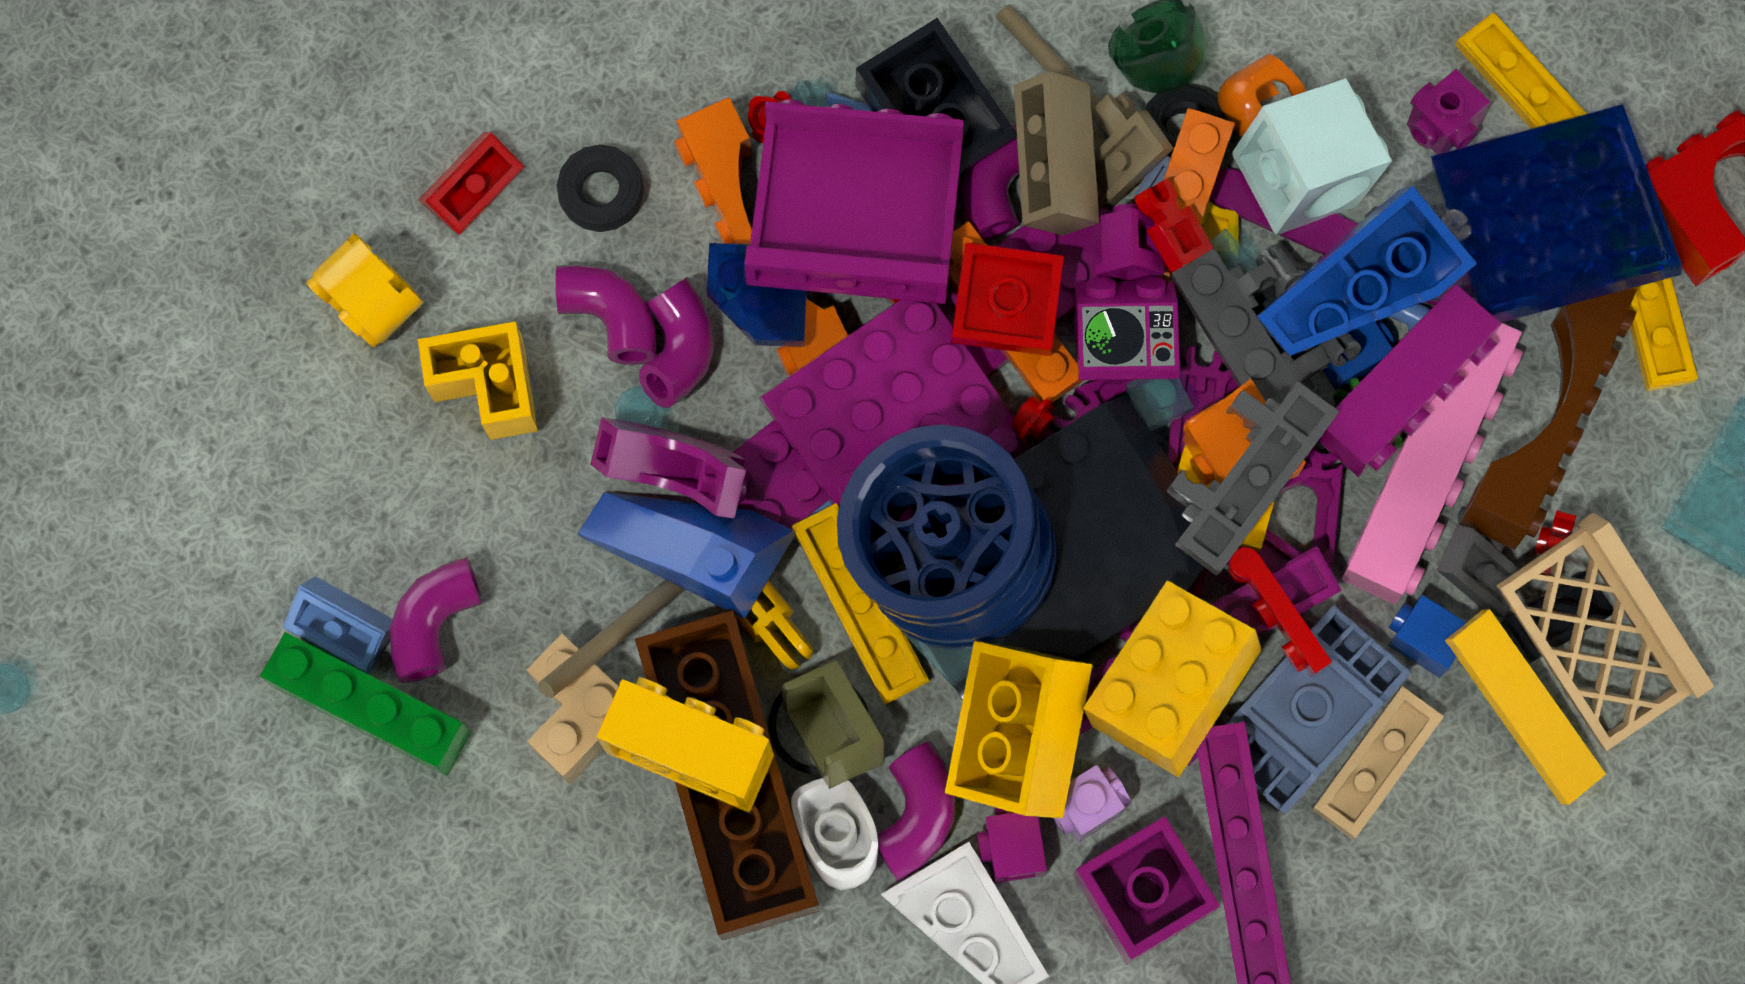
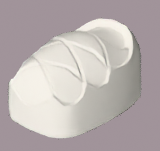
[791,778,878,890]

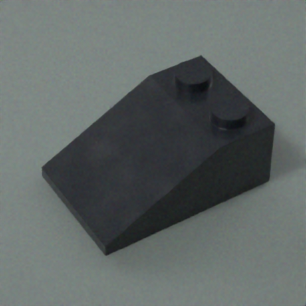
[855,18,1017,175]

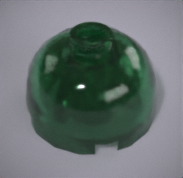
[1108,0,1208,93]

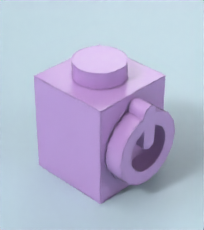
[1053,765,1131,843]

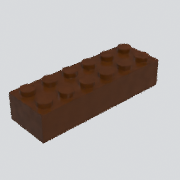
[635,610,821,941]

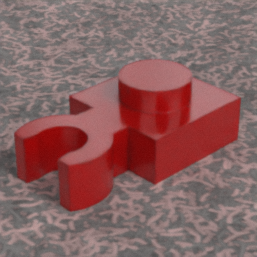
[1134,179,1214,273]
[1534,510,1577,574]

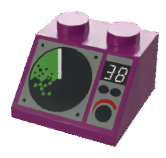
[1074,276,1180,380]

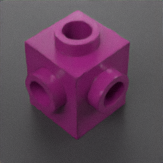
[1407,69,1490,158]

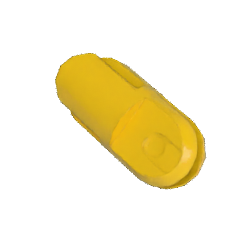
[735,579,813,670]

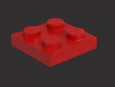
[951,242,1064,356]

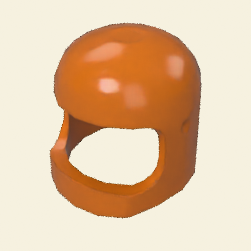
[1218,54,1306,137]

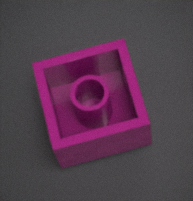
[1073,816,1220,965]

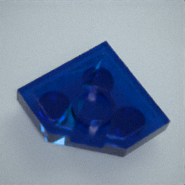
[707,243,807,347]

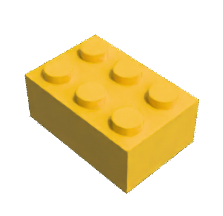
[1083,581,1262,778]
[945,641,1093,818]
[596,677,774,813]

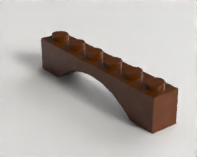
[1459,264,1637,550]

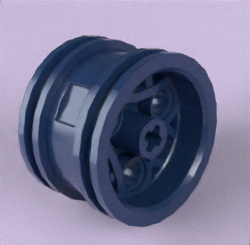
[837,424,1057,650]

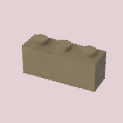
[1014,71,1099,236]

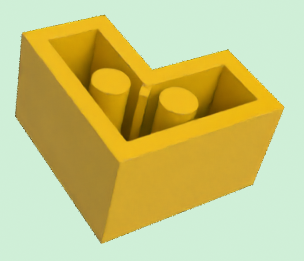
[417,321,539,440]

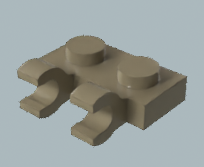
[1092,93,1174,210]

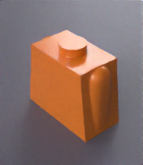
[1182,379,1306,485]

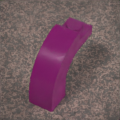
[590,417,747,518]

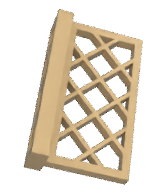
[1496,513,1714,751]

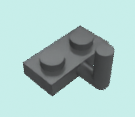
[1437,507,1520,618]

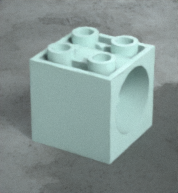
[1232,78,1392,235]

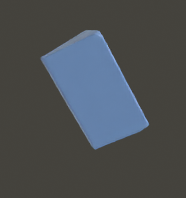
[283,577,392,674]

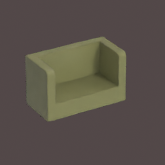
[782,660,884,789]

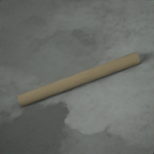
[996,4,1114,137]
[539,580,684,698]

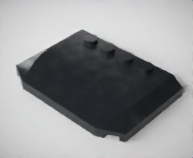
[887,395,1205,701]

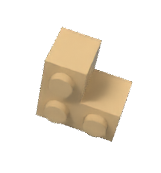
[527,634,619,785]

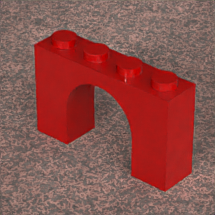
[1628,110,1745,287]

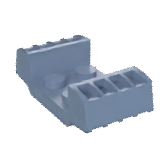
[1226,605,1412,815]

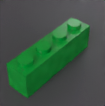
[259,632,471,776]

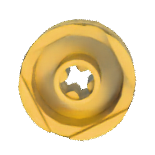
[306,232,424,348]

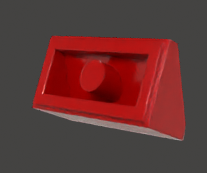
[418,132,525,235]

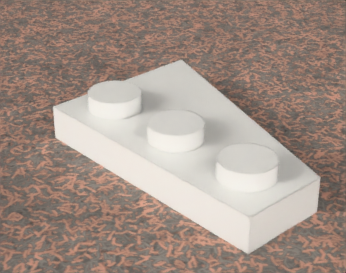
[881,842,1049,984]

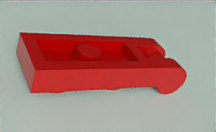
[1228,547,1332,677]

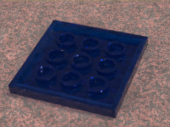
[1431,104,1682,323]

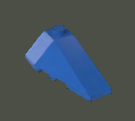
[1256,186,1477,356]
[578,492,796,619]

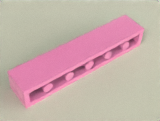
[1340,322,1523,605]

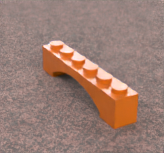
[673,97,848,376]

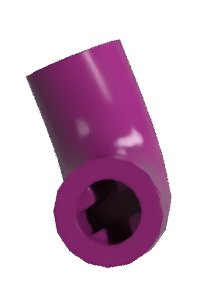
[960,124,1019,241]
[555,265,657,365]
[639,277,714,408]
[390,557,482,683]
[877,741,955,882]

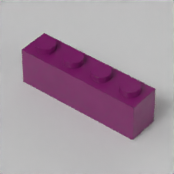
[1318,284,1501,478]

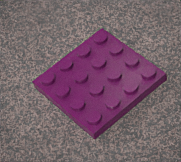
[758,300,1033,522]

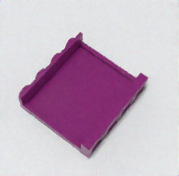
[744,100,964,304]

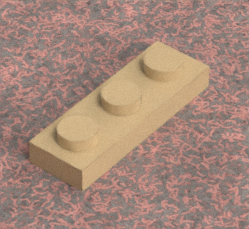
[1311,686,1444,840]

